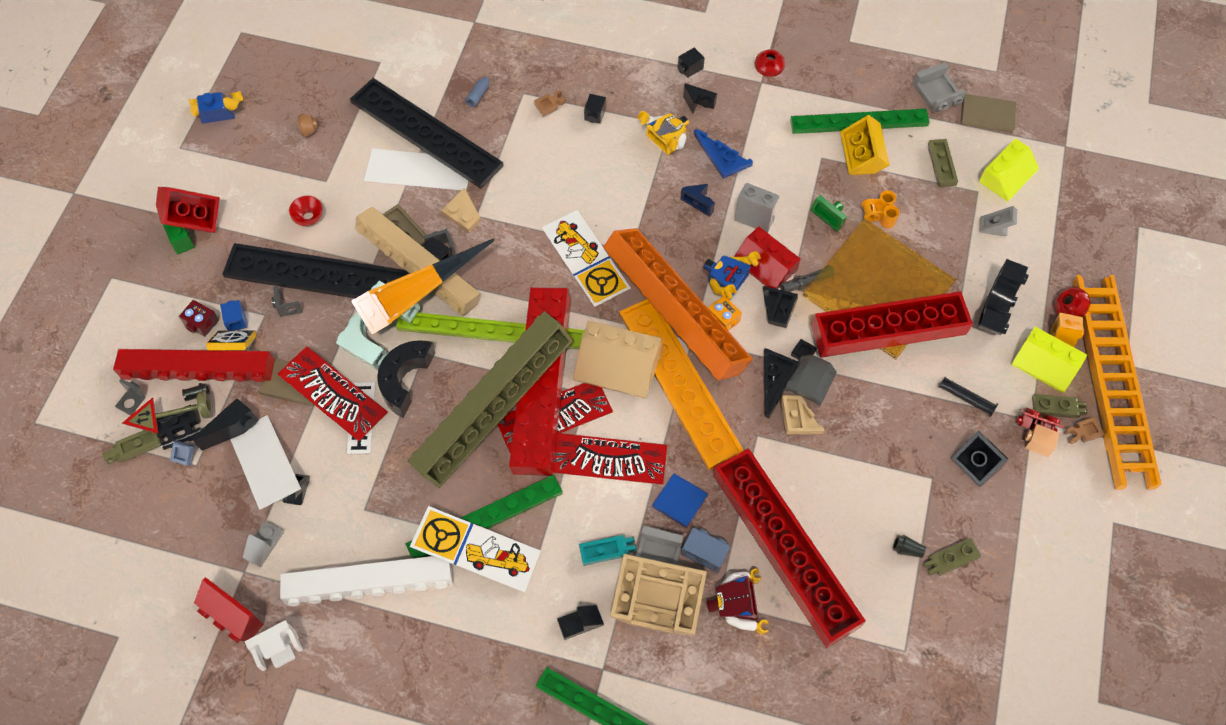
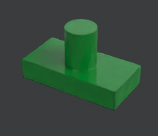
[811,195,847,232]

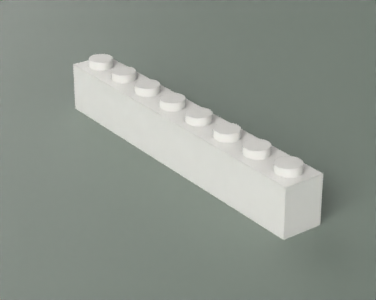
[280,556,453,606]

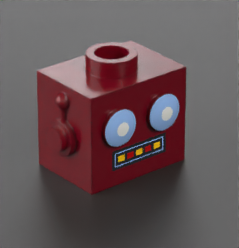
[178,300,219,337]

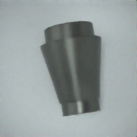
[893,535,926,558]

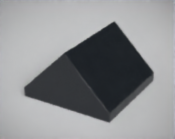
[951,430,1009,487]

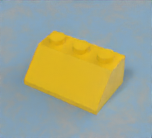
[840,115,890,175]

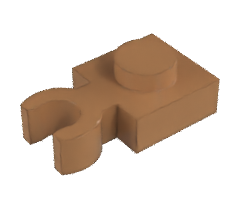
[534,91,566,116]
[1064,417,1104,444]

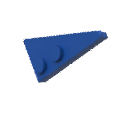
[694,129,753,178]

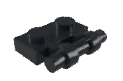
[157,404,201,450]

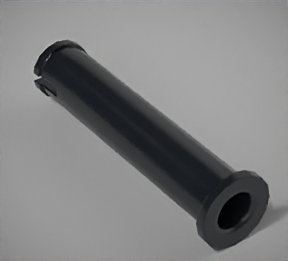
[939,377,998,417]

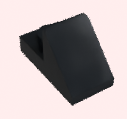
[683,83,717,113]
[282,474,310,505]
[557,605,604,640]

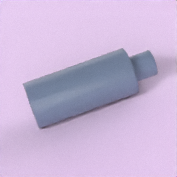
[465,76,489,107]

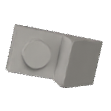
[980,206,1017,236]
[243,521,284,568]

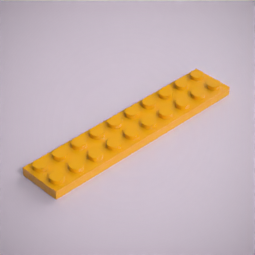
[619,299,744,471]

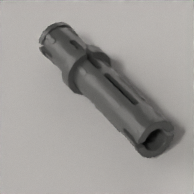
[780,266,835,292]

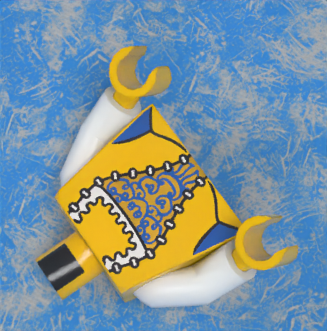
[637,111,689,155]

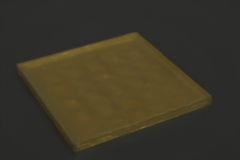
[803,218,957,360]

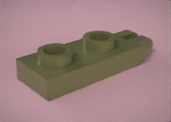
[1032,394,1088,418]
[924,538,981,576]

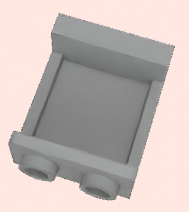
[912,62,966,113]
[734,183,779,233]
[636,526,683,565]

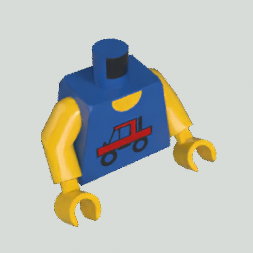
[188,91,243,124]
[703,251,761,300]

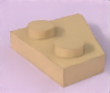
[441,188,481,233]
[780,395,824,434]

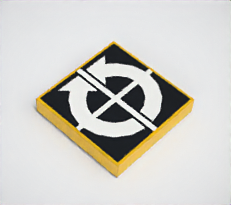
[206,330,256,350]

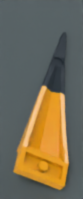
[351,239,494,334]

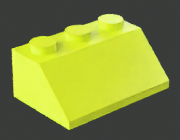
[979,138,1039,202]
[1011,326,1087,394]

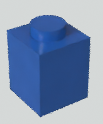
[220,300,248,330]

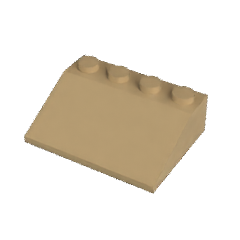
[573,320,663,399]

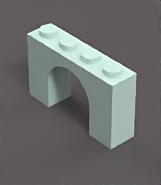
[336,281,420,370]

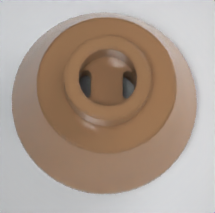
[298,114,318,137]

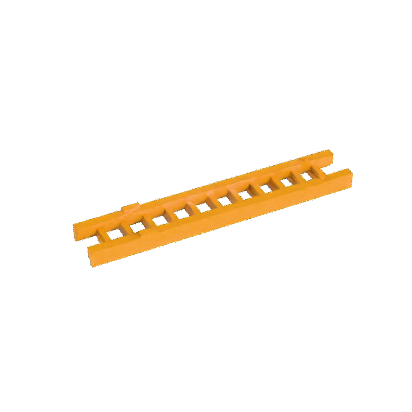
[1072,275,1162,490]

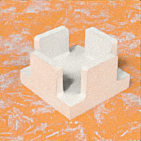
[245,620,303,671]

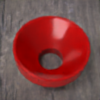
[754,49,785,77]
[289,196,323,226]
[1055,287,1091,317]

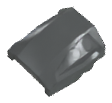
[785,355,837,406]

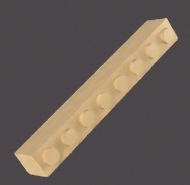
[355,206,480,316]

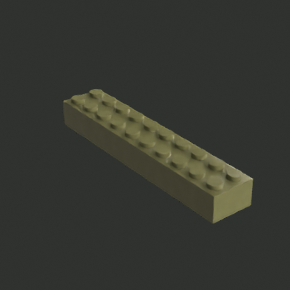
[407,311,573,488]

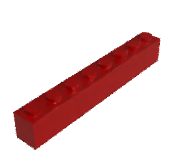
[113,349,275,382]

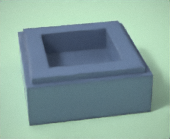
[170,441,195,466]

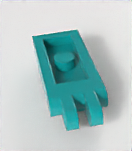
[579,535,637,566]

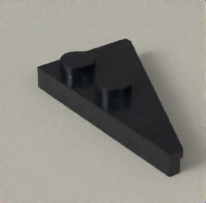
[764,348,799,418]

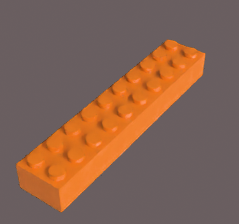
[603,228,753,381]

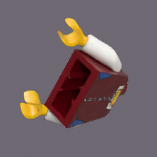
[707,568,769,635]

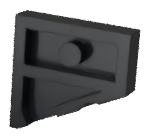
[763,286,798,328]

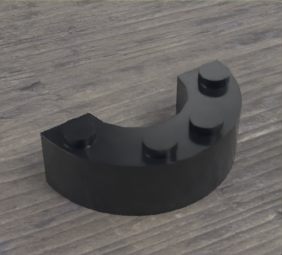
[978,259,1029,335]
[377,340,435,418]

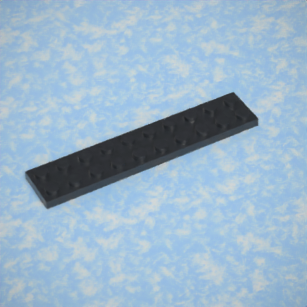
[350,78,503,189]
[222,243,410,299]

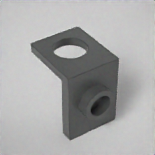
[423,229,455,255]
[272,286,302,317]
[115,378,146,416]

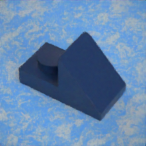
[680,184,715,217]

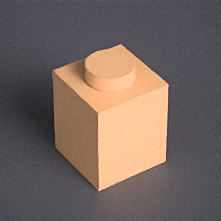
[1025,424,1060,457]

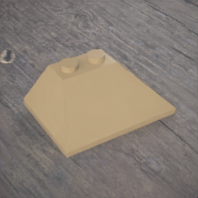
[610,554,707,635]

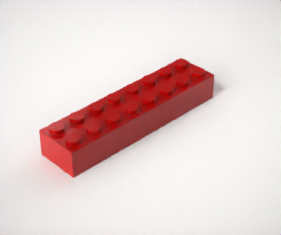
[811,291,973,358]

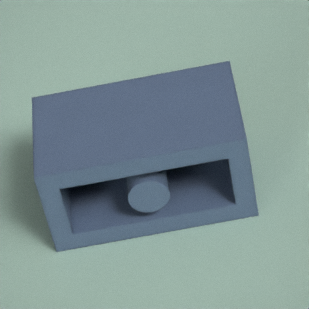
[681,528,730,573]

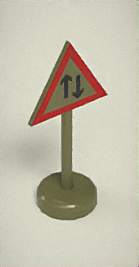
[122,391,212,434]

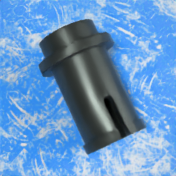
[182,383,210,401]

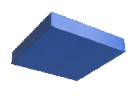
[652,474,708,528]

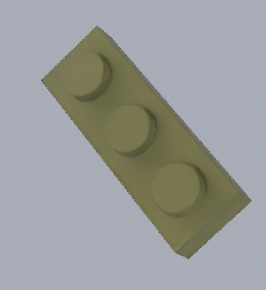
[928,139,958,187]

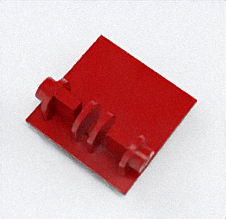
[1016,407,1065,432]

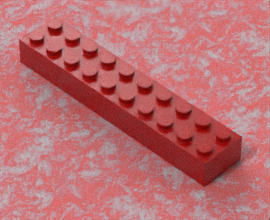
[509,287,571,476]
[713,448,866,649]

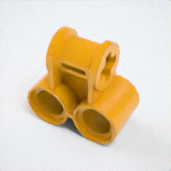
[861,190,900,229]

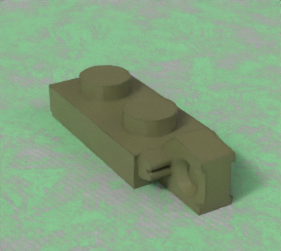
[102,430,161,464]

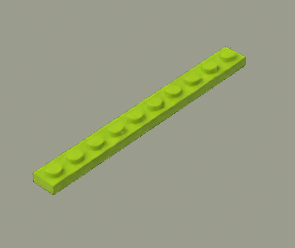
[396,312,584,350]

